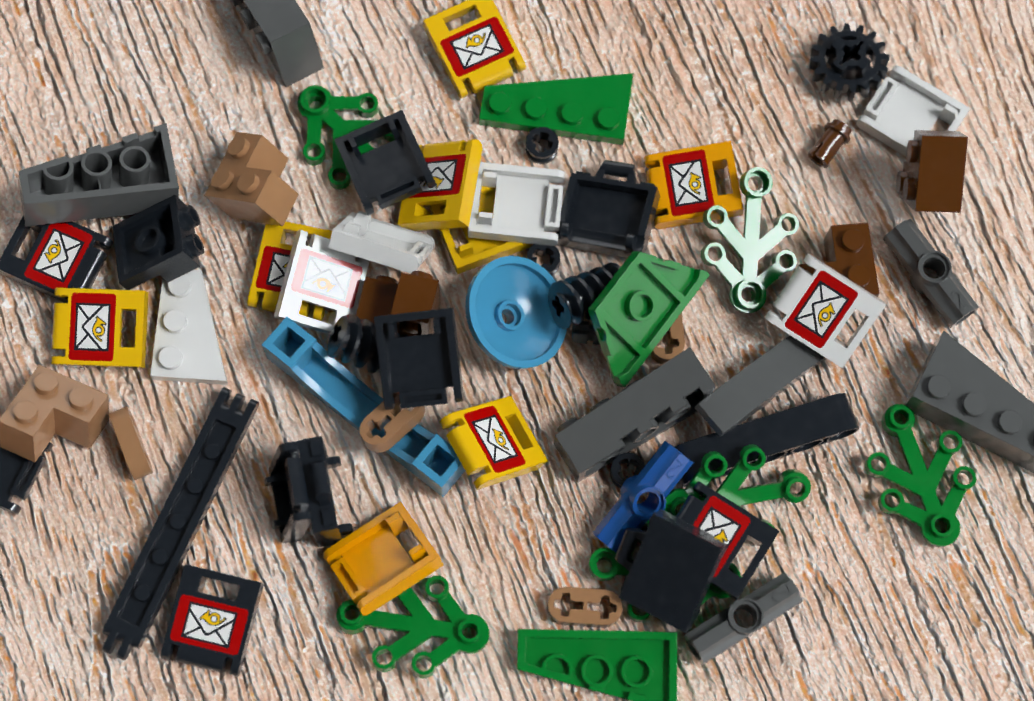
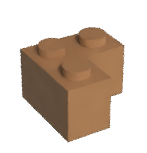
[204,132,299,226]
[0,364,109,462]

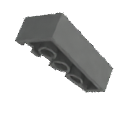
[230,0,324,87]
[19,123,179,227]
[904,331,1034,473]
[554,347,715,482]

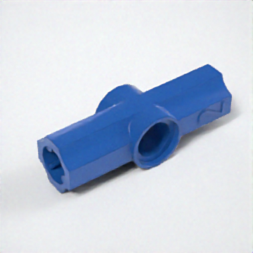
[593,441,693,552]

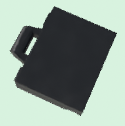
[556,160,660,258]
[297,436,353,547]
[614,509,728,633]

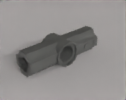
[883,219,979,328]
[684,572,803,665]

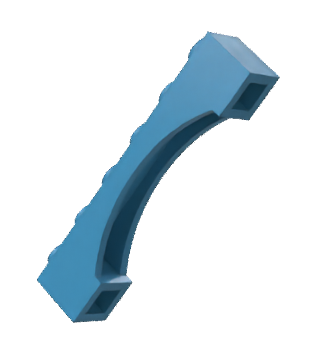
[262,316,465,497]

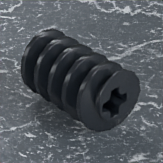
[548,262,621,330]
[327,314,408,375]

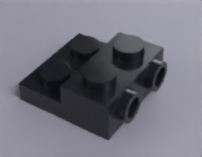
[112,195,205,290]

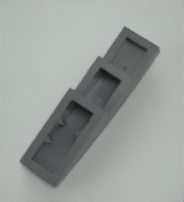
[695,335,826,437]

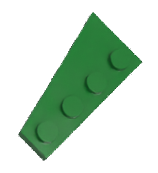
[479,73,633,145]
[517,629,677,701]

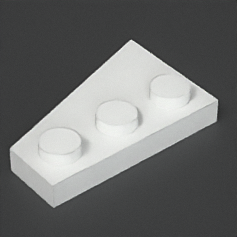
[150,270,228,385]

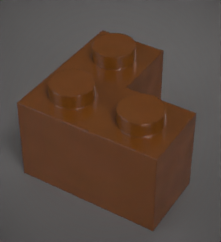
[896,130,968,213]
[798,222,880,297]
[356,271,441,336]

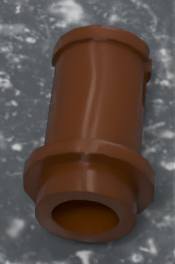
[808,119,852,168]

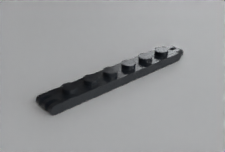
[102,387,259,661]

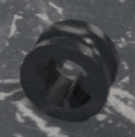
[525,127,559,164]
[527,244,560,276]
[610,453,645,489]

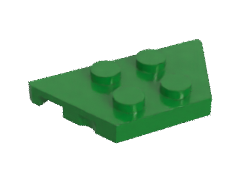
[588,251,710,388]

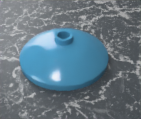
[465,256,567,369]

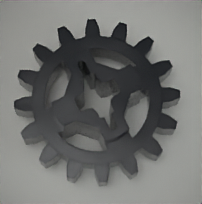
[808,23,890,101]

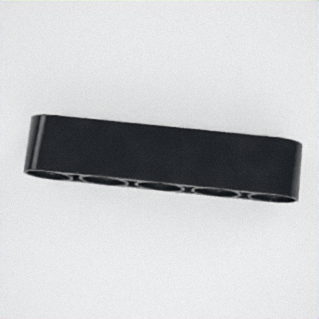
[675,393,859,488]

